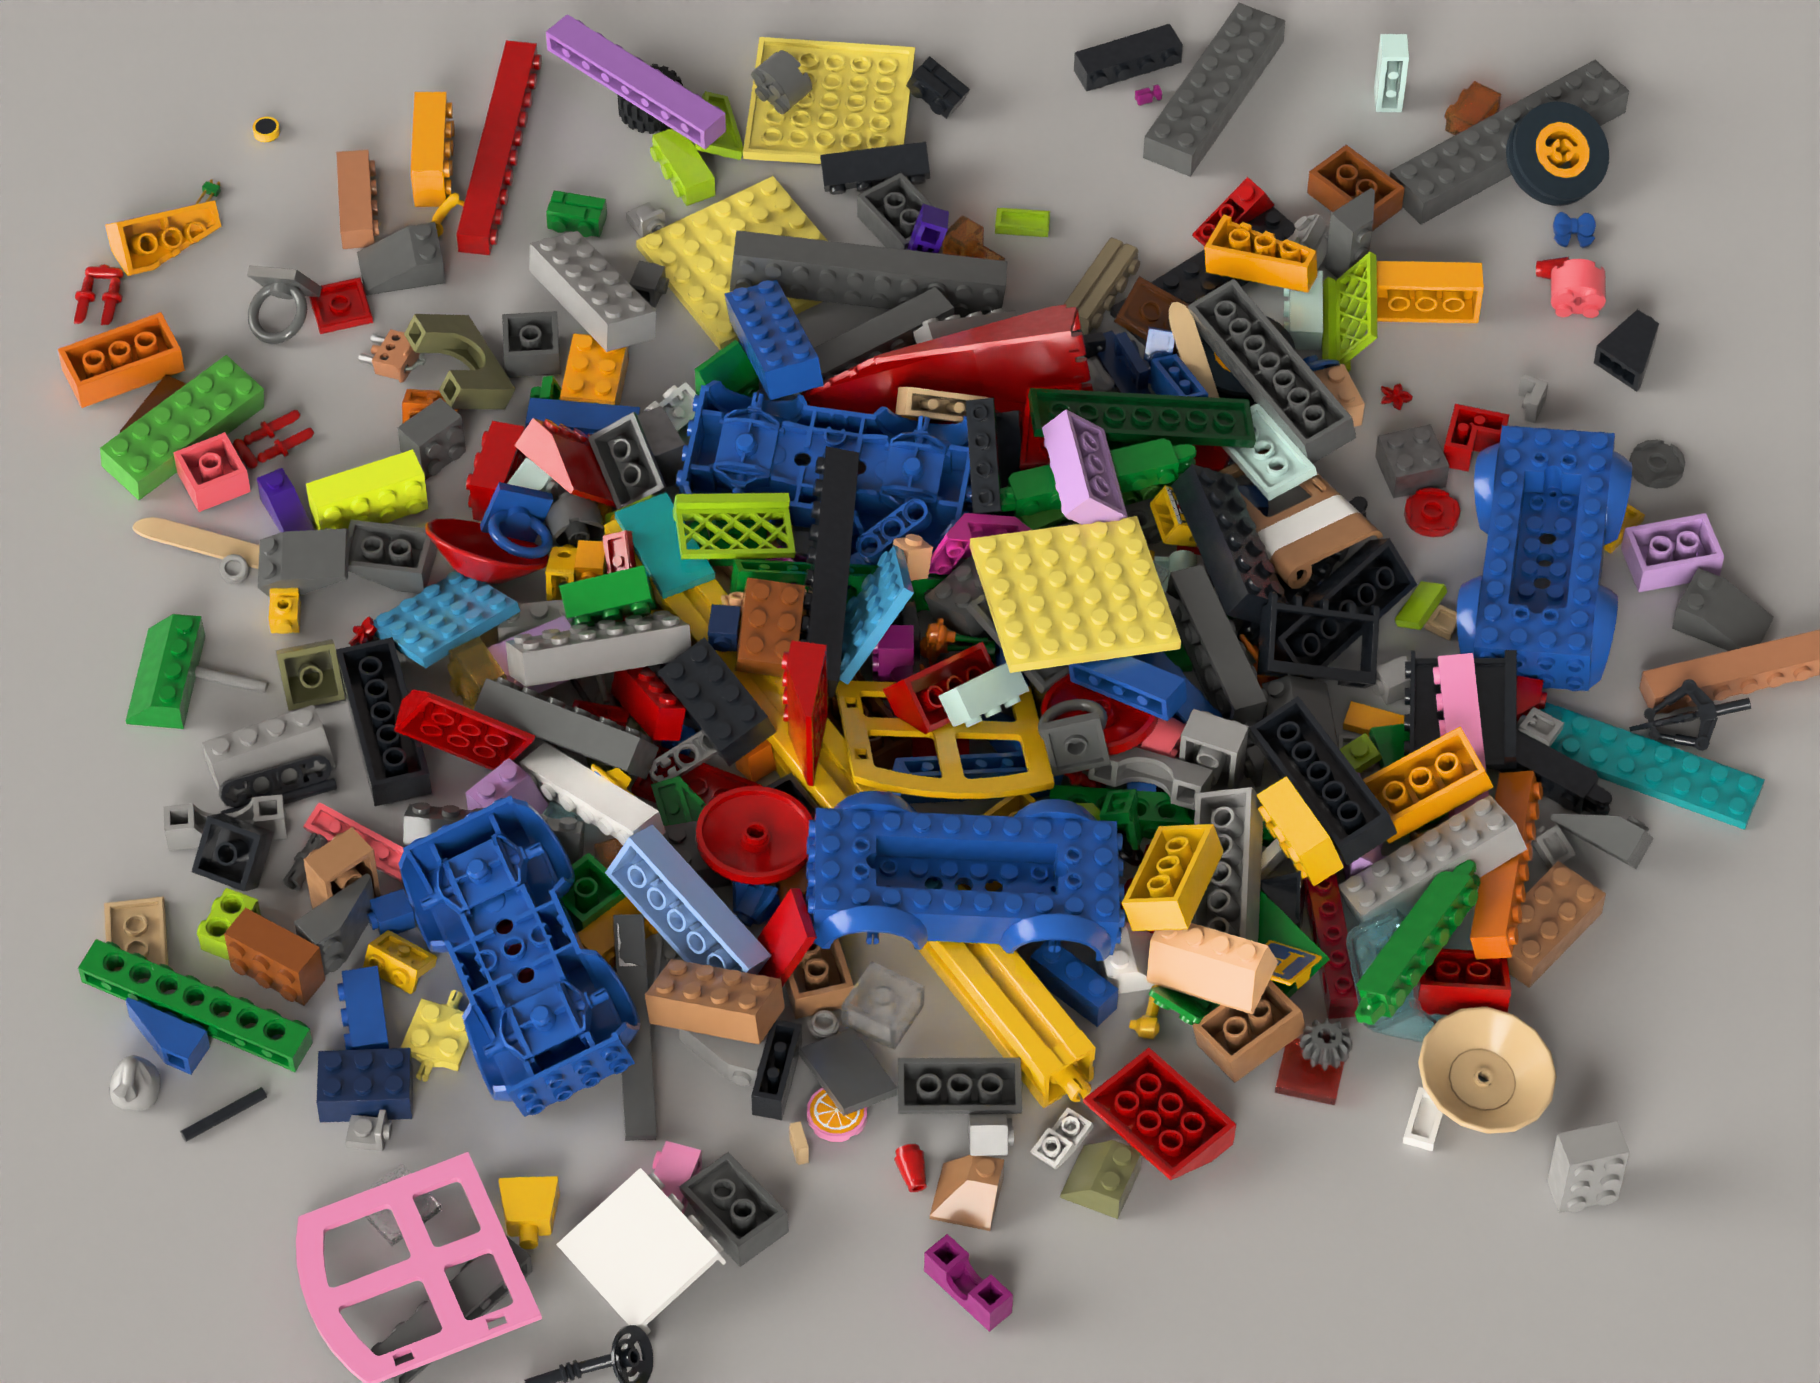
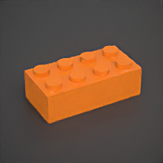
[58,312,185,408]

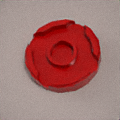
[1404,488,1461,537]

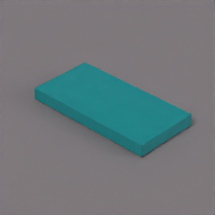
[615,492,715,599]

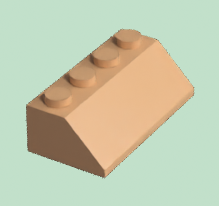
[1147,923,1278,1014]

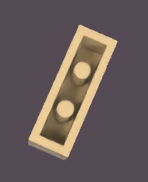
[895,387,988,423]

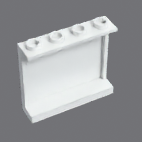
[556,1168,726,1335]

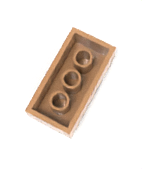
[1507,861,1606,988]
[645,959,785,1045]

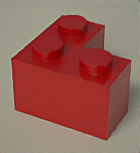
[1443,404,1510,472]

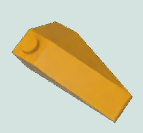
[105,200,221,276]

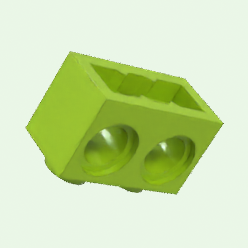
[197,888,261,960]

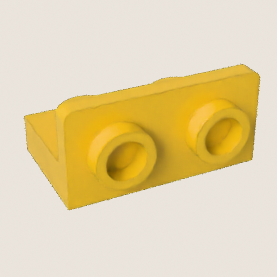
[363,930,437,994]

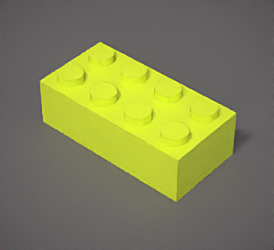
[306,449,429,530]

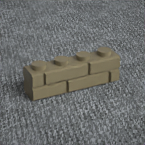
[1063,237,1140,334]

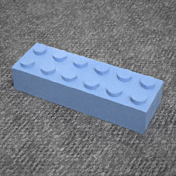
[605,824,772,975]

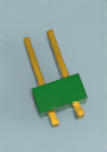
[196,179,221,204]

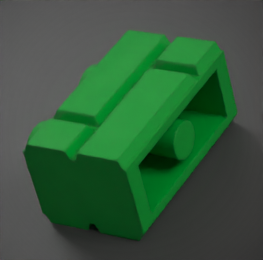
[546,190,607,237]

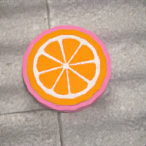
[807,1087,867,1142]

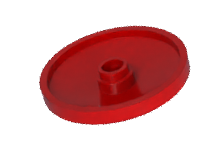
[1041,674,1158,756]
[696,786,813,885]

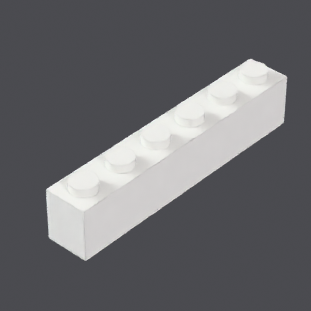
[519,742,666,846]

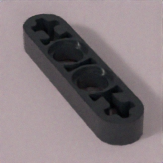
[219,754,331,807]

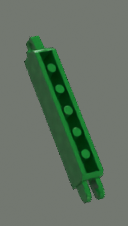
[994,438,1197,518]
[1355,859,1481,1025]

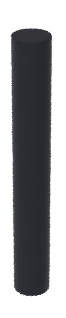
[180,1087,267,1142]

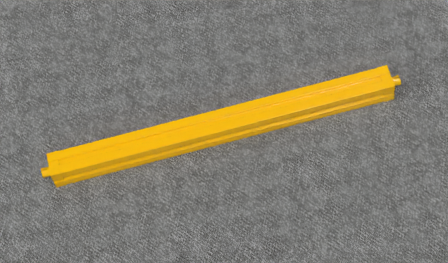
[604,509,1096,1108]

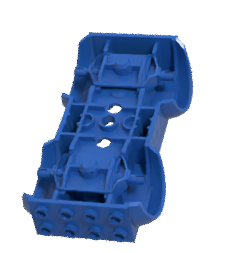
[676,380,973,554]
[1457,426,1632,691]
[806,791,1125,961]
[398,795,640,1117]

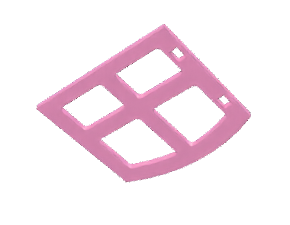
[296,1152,542,1383]

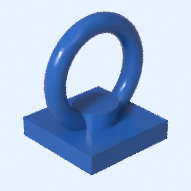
[480,482,553,559]

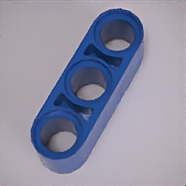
[856,499,932,564]

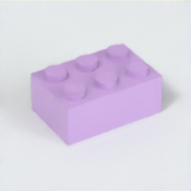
[1621,513,1724,592]

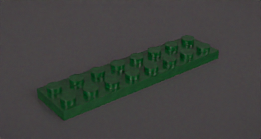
[1028,388,1256,448]

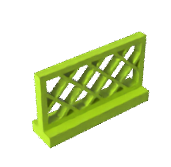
[1322,252,1378,372]
[673,493,796,559]

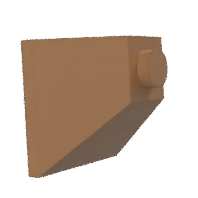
[929,1155,1004,1231]

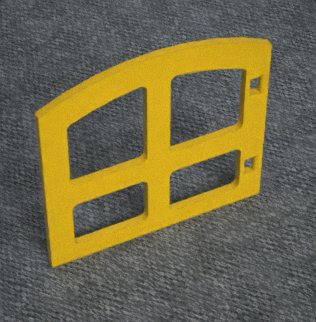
[836,680,1054,799]

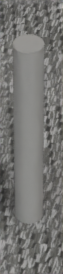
[195,666,269,693]

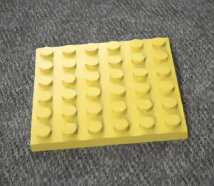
[743,37,915,164]
[636,176,828,350]
[969,516,1181,673]

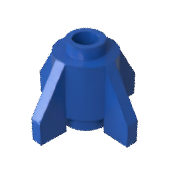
[732,881,780,927]

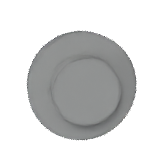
[809,1010,839,1040]

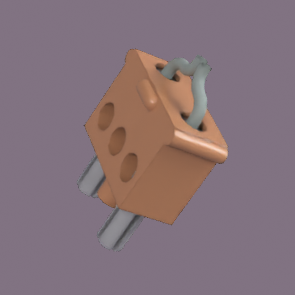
[359,329,426,383]

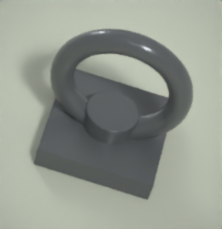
[247,265,322,344]
[1038,699,1111,777]

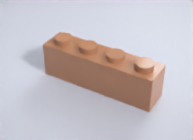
[336,150,379,249]

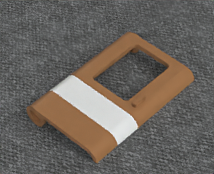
[1218,449,1383,589]

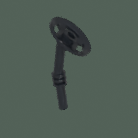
[524,1325,653,1383]

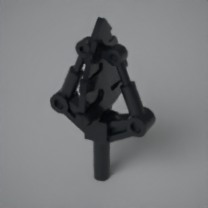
[1629,679,1752,751]

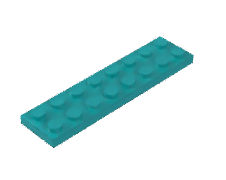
[1540,702,1765,830]

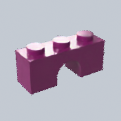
[872,625,914,700]
[924,1234,1013,1332]

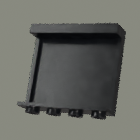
[966,398,1023,517]
[1404,650,1517,769]

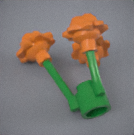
[919,618,995,671]

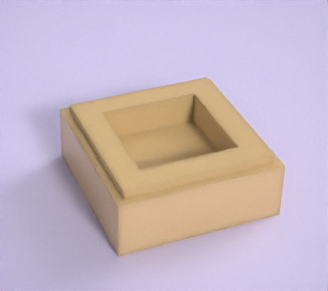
[1425,604,1457,641]
[789,1121,809,1165]

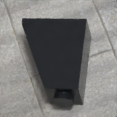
[1594,309,1659,392]

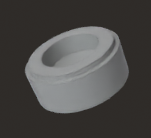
[219,554,249,584]

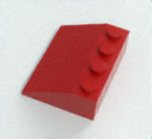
[514,418,616,508]
[782,640,828,786]
[394,690,535,771]
[1083,1047,1237,1180]

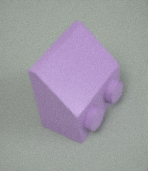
[466,758,551,816]

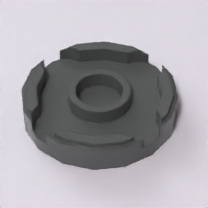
[1629,439,1686,489]

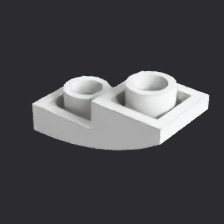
[1030,1107,1094,1169]

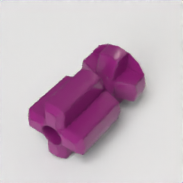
[1134,84,1162,106]

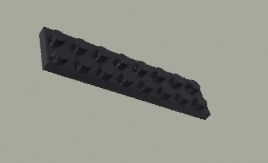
[1110,206,1296,347]

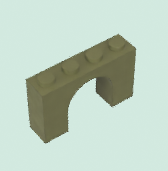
[404,314,516,410]

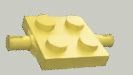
[400,990,470,1082]

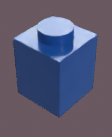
[367,889,416,935]

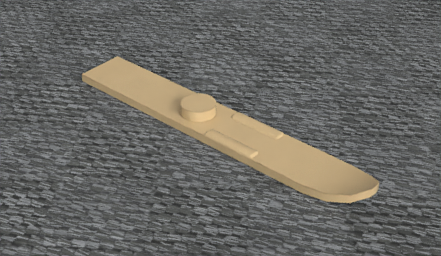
[1168,302,1219,398]
[133,517,260,569]

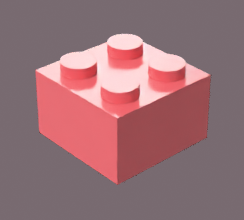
[173,432,251,512]

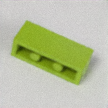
[650,128,715,206]

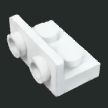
[643,382,697,432]

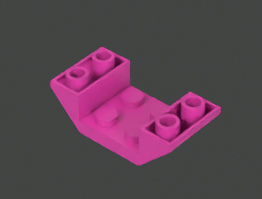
[929,513,1032,575]

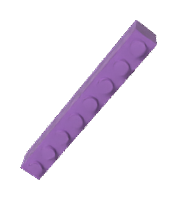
[546,14,726,149]

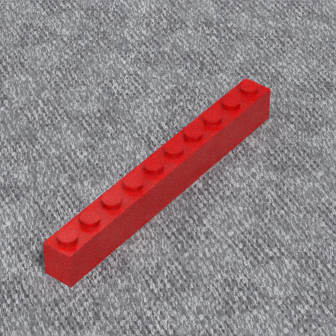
[456,40,542,255]

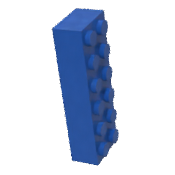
[724,280,824,400]

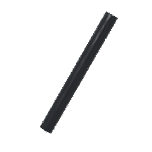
[221,778,337,814]

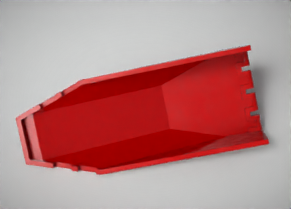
[801,304,1093,424]

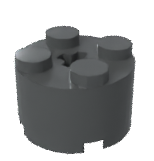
[751,50,812,115]
[544,492,605,548]

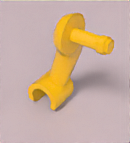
[431,192,464,237]

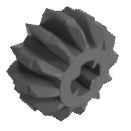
[1300,1017,1352,1071]

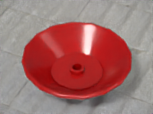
[425,518,549,584]

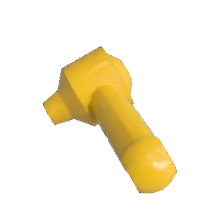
[1129,985,1160,1040]

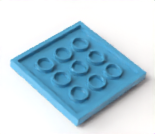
[839,545,914,685]
[373,571,520,668]

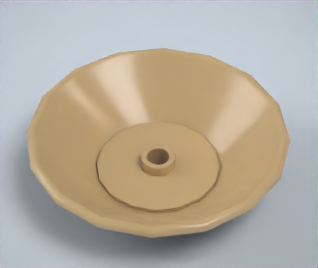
[1418,1007,1557,1134]

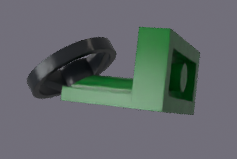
[1099,789,1144,866]

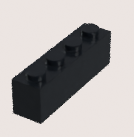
[1074,24,1183,92]
[820,142,930,195]

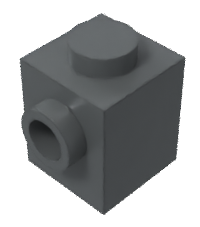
[629,260,669,308]

